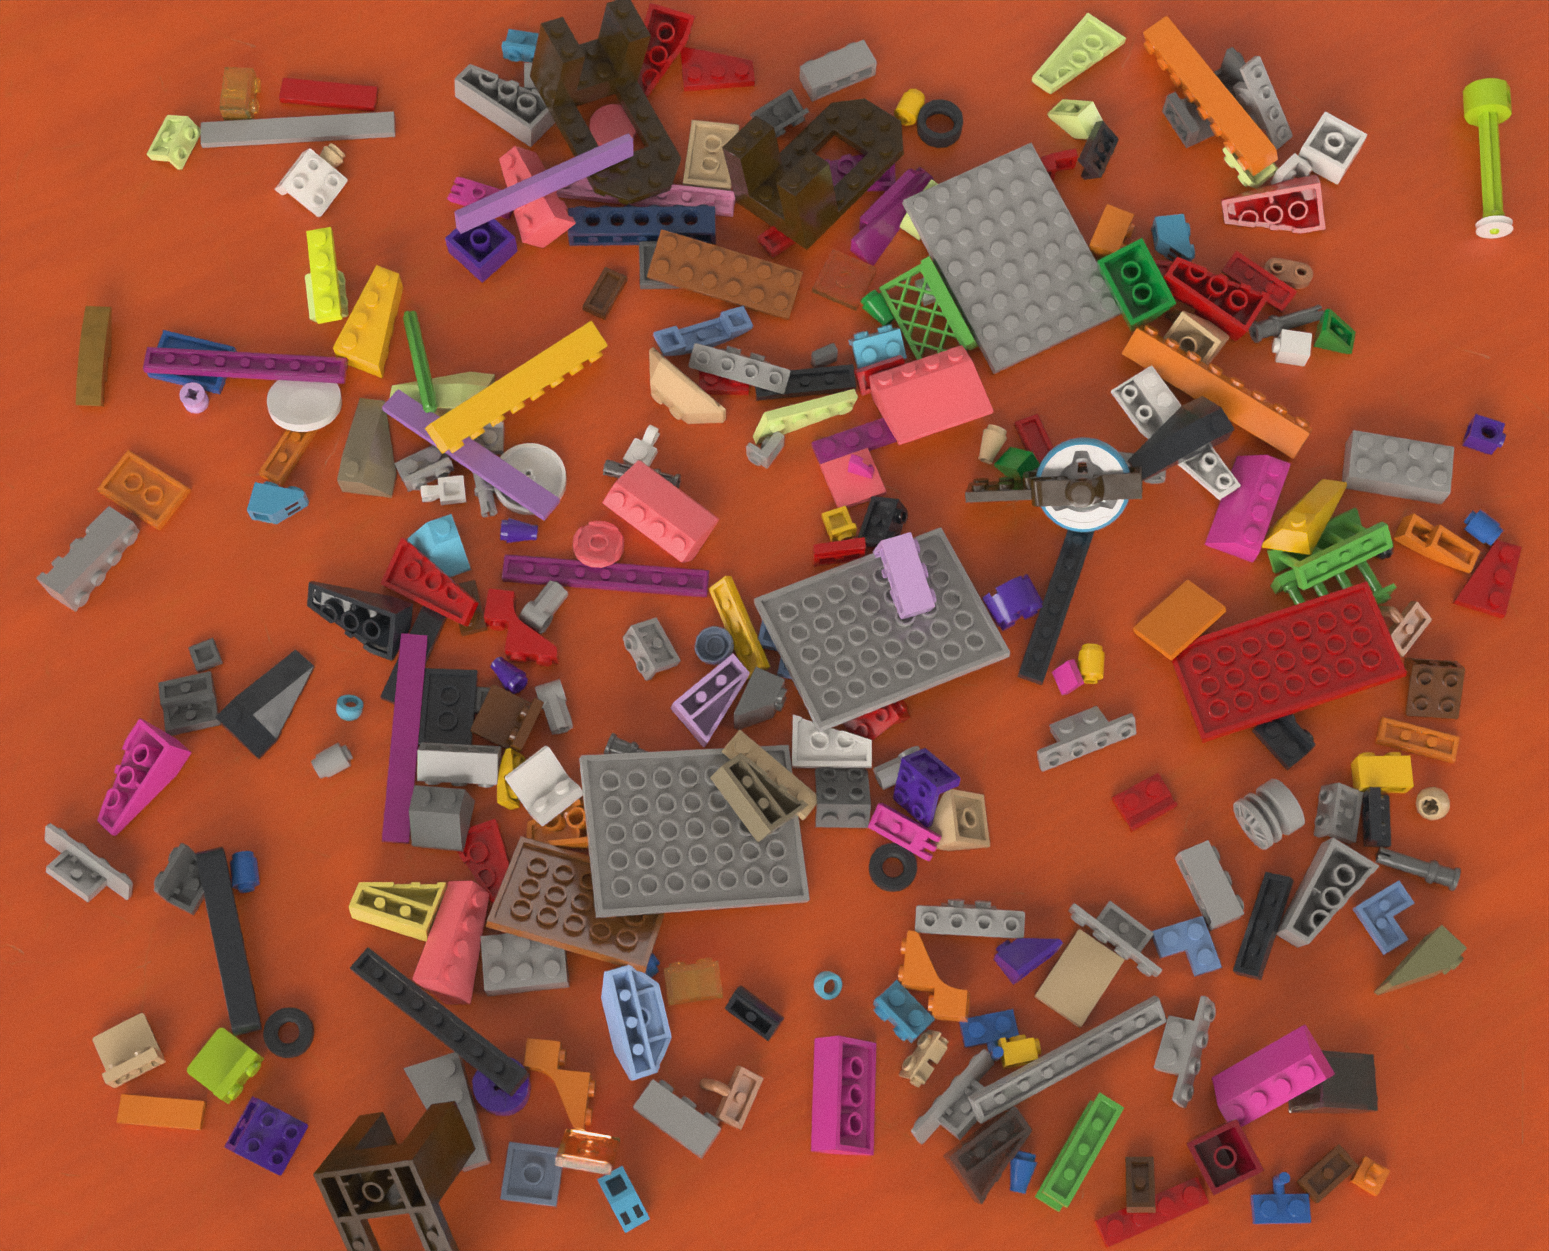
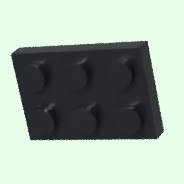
[418,668,478,747]

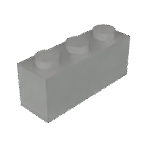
[799,40,877,102]
[417,742,501,788]
[1175,840,1244,931]
[633,1079,721,1159]

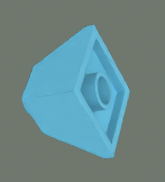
[407,514,471,577]

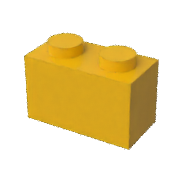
[1351,752,1414,793]

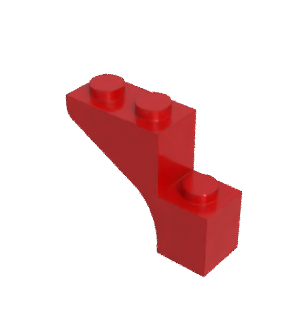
[484,588,559,666]

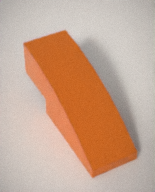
[1393,514,1480,573]

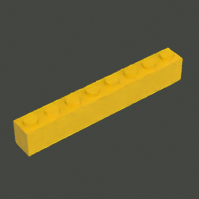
[425,321,608,454]

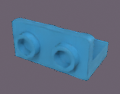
[502,29,538,63]
[873,980,935,1043]

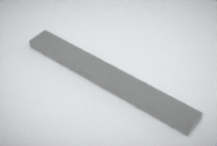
[201,111,395,148]
[968,995,1167,1123]

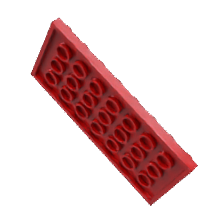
[1171,581,1407,743]

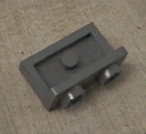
[750,89,809,138]

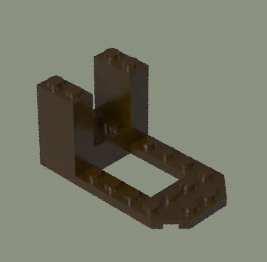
[530,0,682,205]
[722,98,904,250]
[313,1101,476,1251]

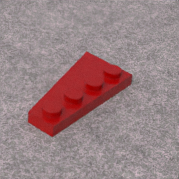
[380,537,479,627]

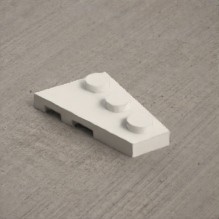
[792,715,872,768]

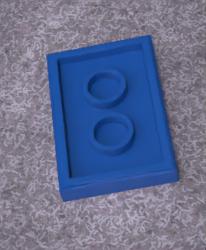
[147,330,236,394]

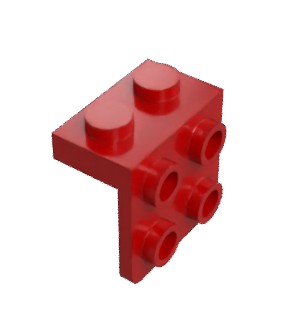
[843,700,911,741]

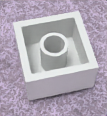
[1298,112,1368,185]

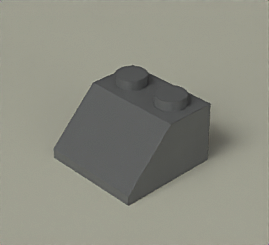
[734,667,787,730]
[409,785,475,851]

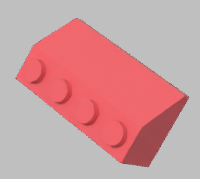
[602,460,719,563]

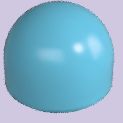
[336,695,364,721]
[814,971,842,1000]

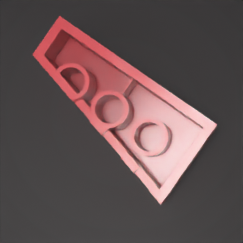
[499,146,576,248]
[412,881,489,1005]

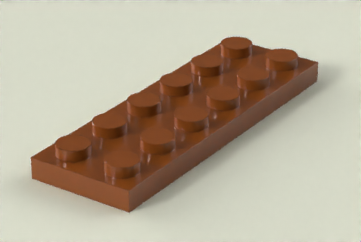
[647,229,803,320]

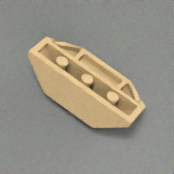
[649,347,726,424]

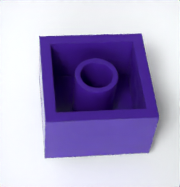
[445,219,518,283]

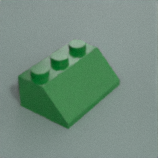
[1097,238,1176,332]

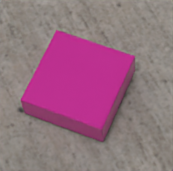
[1052,660,1084,695]

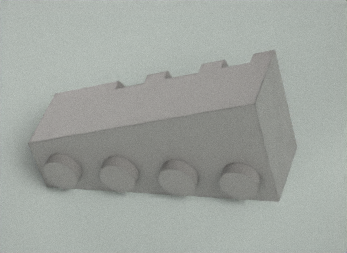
[1276,838,1379,948]
[403,1052,491,1172]

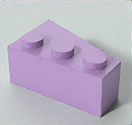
[873,532,936,620]
[670,654,750,748]

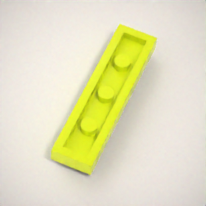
[306,227,343,324]

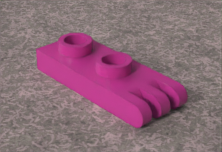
[447,177,513,219]
[868,803,941,861]

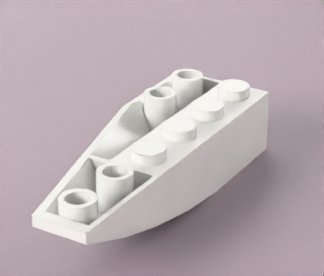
[1111,365,1241,500]

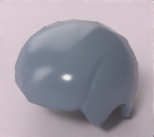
[694,626,734,666]

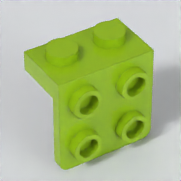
[187,1028,264,1104]

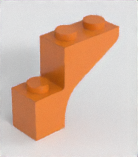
[898,930,970,1022]
[524,1038,596,1132]

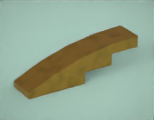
[76,306,112,406]

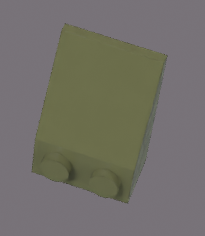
[1374,925,1467,995]

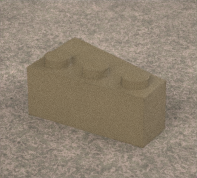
[710,753,808,842]

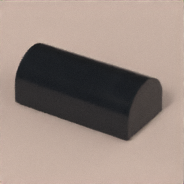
[724,985,785,1041]

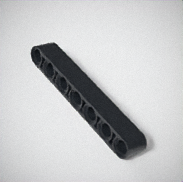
[196,846,262,1036]

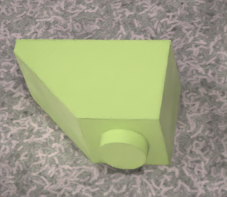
[1047,99,1103,140]

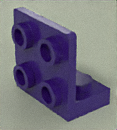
[893,748,961,828]
[224,1096,308,1176]

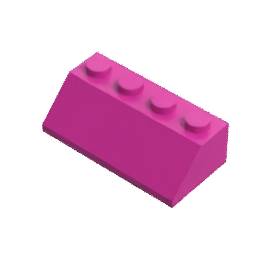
[1205,455,1291,563]
[1212,1025,1335,1127]
[811,1036,876,1155]

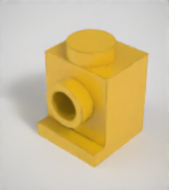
[998,1035,1041,1069]

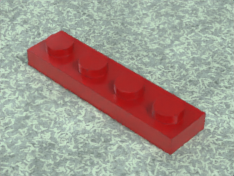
[1094,1177,1209,1248]

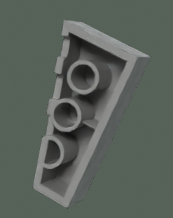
[454,64,555,147]
[36,506,139,612]

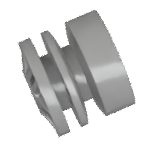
[1233,778,1305,850]

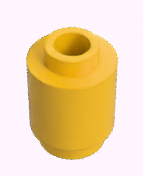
[894,89,925,126]
[1078,644,1105,684]

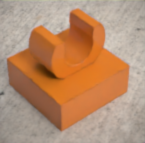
[1350,1156,1390,1196]

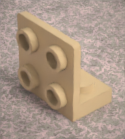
[92,1013,166,1088]

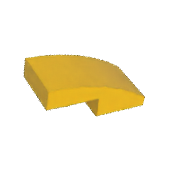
[497,748,526,810]

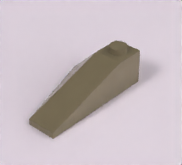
[337,398,397,498]

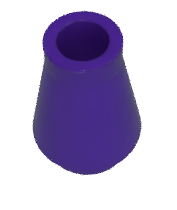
[500,518,538,543]
[491,657,528,694]

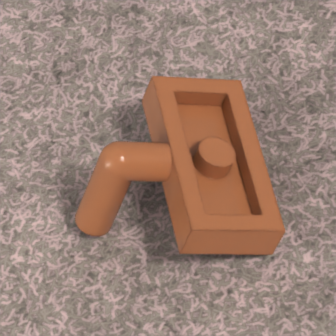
[1378,601,1432,657]
[700,1066,763,1130]

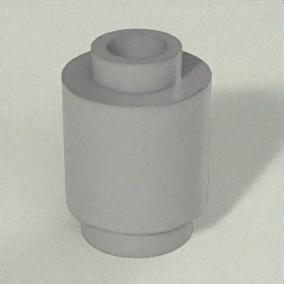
[311,743,353,779]

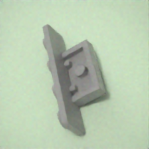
[1233,56,1293,149]
[689,343,791,394]
[1037,706,1137,771]
[45,823,133,902]
[915,899,1025,938]
[1068,901,1162,977]
[1154,996,1216,1108]
[911,1049,994,1144]

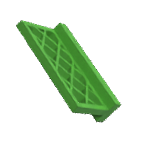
[879,256,978,360]

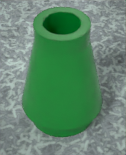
[860,289,895,326]

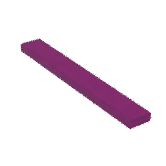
[143,347,348,384]
[502,555,709,598]
[382,633,428,844]

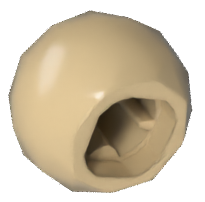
[1416,787,1450,820]

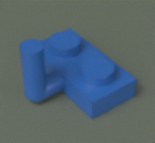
[959,1009,1019,1061]
[1251,1172,1311,1224]

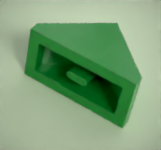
[1313,309,1356,354]
[994,447,1040,481]

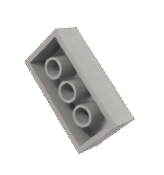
[1342,430,1454,504]

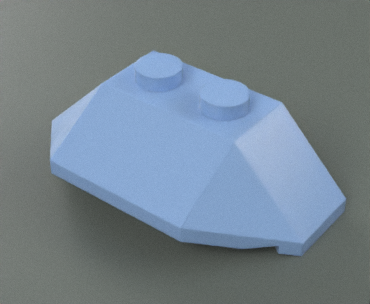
[601,965,672,1081]

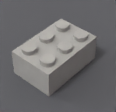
[480,933,570,996]

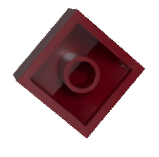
[1186,1118,1265,1196]

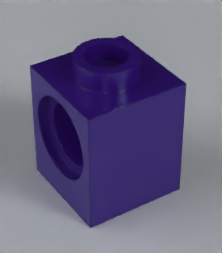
[1462,414,1506,455]

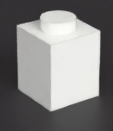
[1272,329,1312,366]

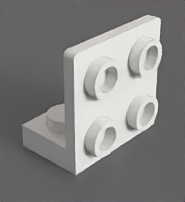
[275,148,348,217]
[505,746,583,827]

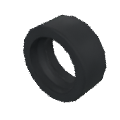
[917,99,963,148]

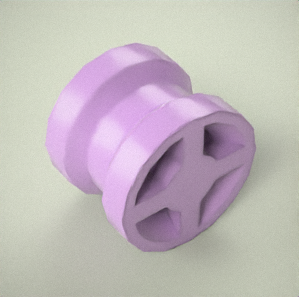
[179,382,209,414]

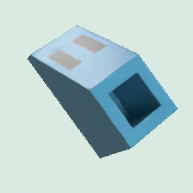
[1151,214,1195,262]
[247,481,309,524]
[597,1166,650,1233]

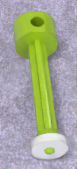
[1463,78,1513,239]

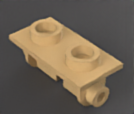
[899,1030,949,1088]

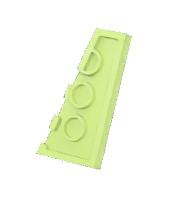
[1031,13,1126,94]
[753,389,858,445]

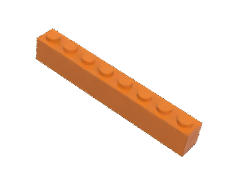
[1143,16,1278,176]
[1121,325,1313,459]

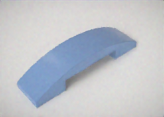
[653,306,753,356]

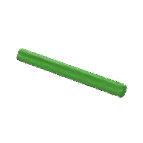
[403,311,438,413]

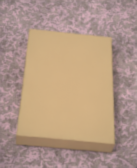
[683,120,739,191]
[1034,929,1125,1028]

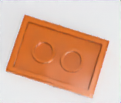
[97,450,191,531]
[1133,580,1226,661]

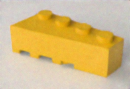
[333,265,403,378]

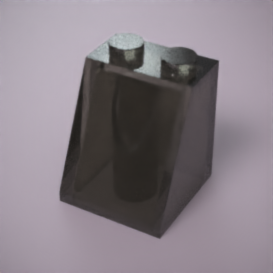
[1288,1050,1378,1114]

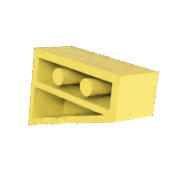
[349,882,447,942]

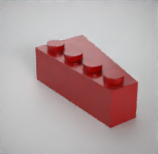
[1162,257,1271,342]

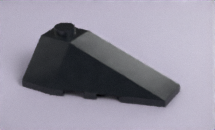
[1128,396,1235,482]
[307,581,413,661]
[215,649,315,759]

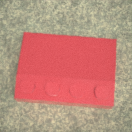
[869,345,993,445]

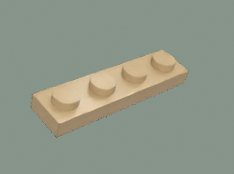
[721,730,817,820]

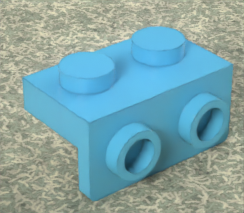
[848,325,907,369]

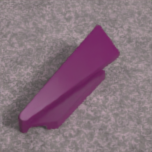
[850,167,934,267]

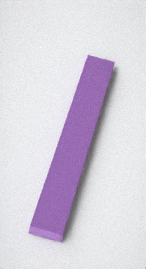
[454,133,633,234]
[382,389,560,521]

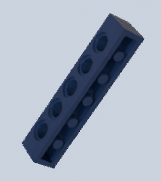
[568,204,716,246]

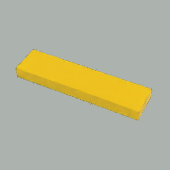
[709,576,770,680]

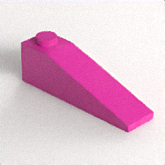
[97,718,192,836]

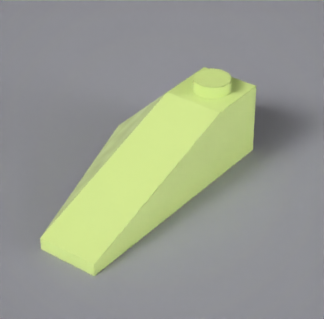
[390,372,495,416]

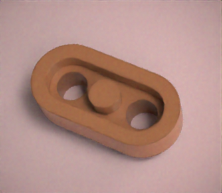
[1263,258,1313,289]

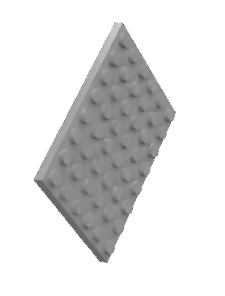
[902,143,1121,374]
[754,527,1010,732]
[579,745,810,918]

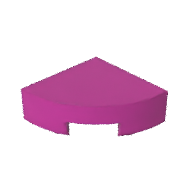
[848,454,874,479]

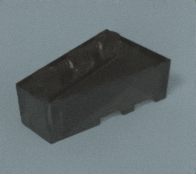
[943,1107,1032,1204]

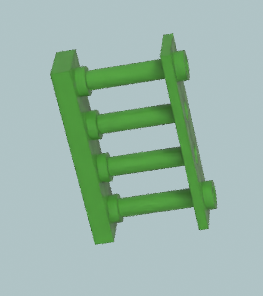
[1267,508,1393,590]
[1270,560,1396,605]
[1035,1092,1124,1212]

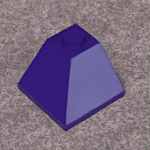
[994,938,1063,985]

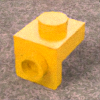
[821,506,857,542]

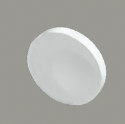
[267,380,342,432]
[494,443,567,515]

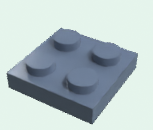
[500,1142,565,1207]

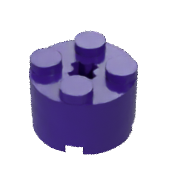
[982,574,1043,631]
[472,1057,531,1116]

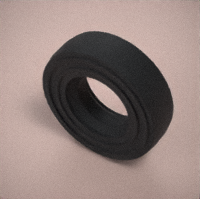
[869,843,917,892]
[263,1007,314,1058]

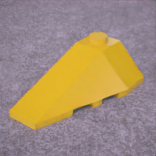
[1262,479,1347,555]

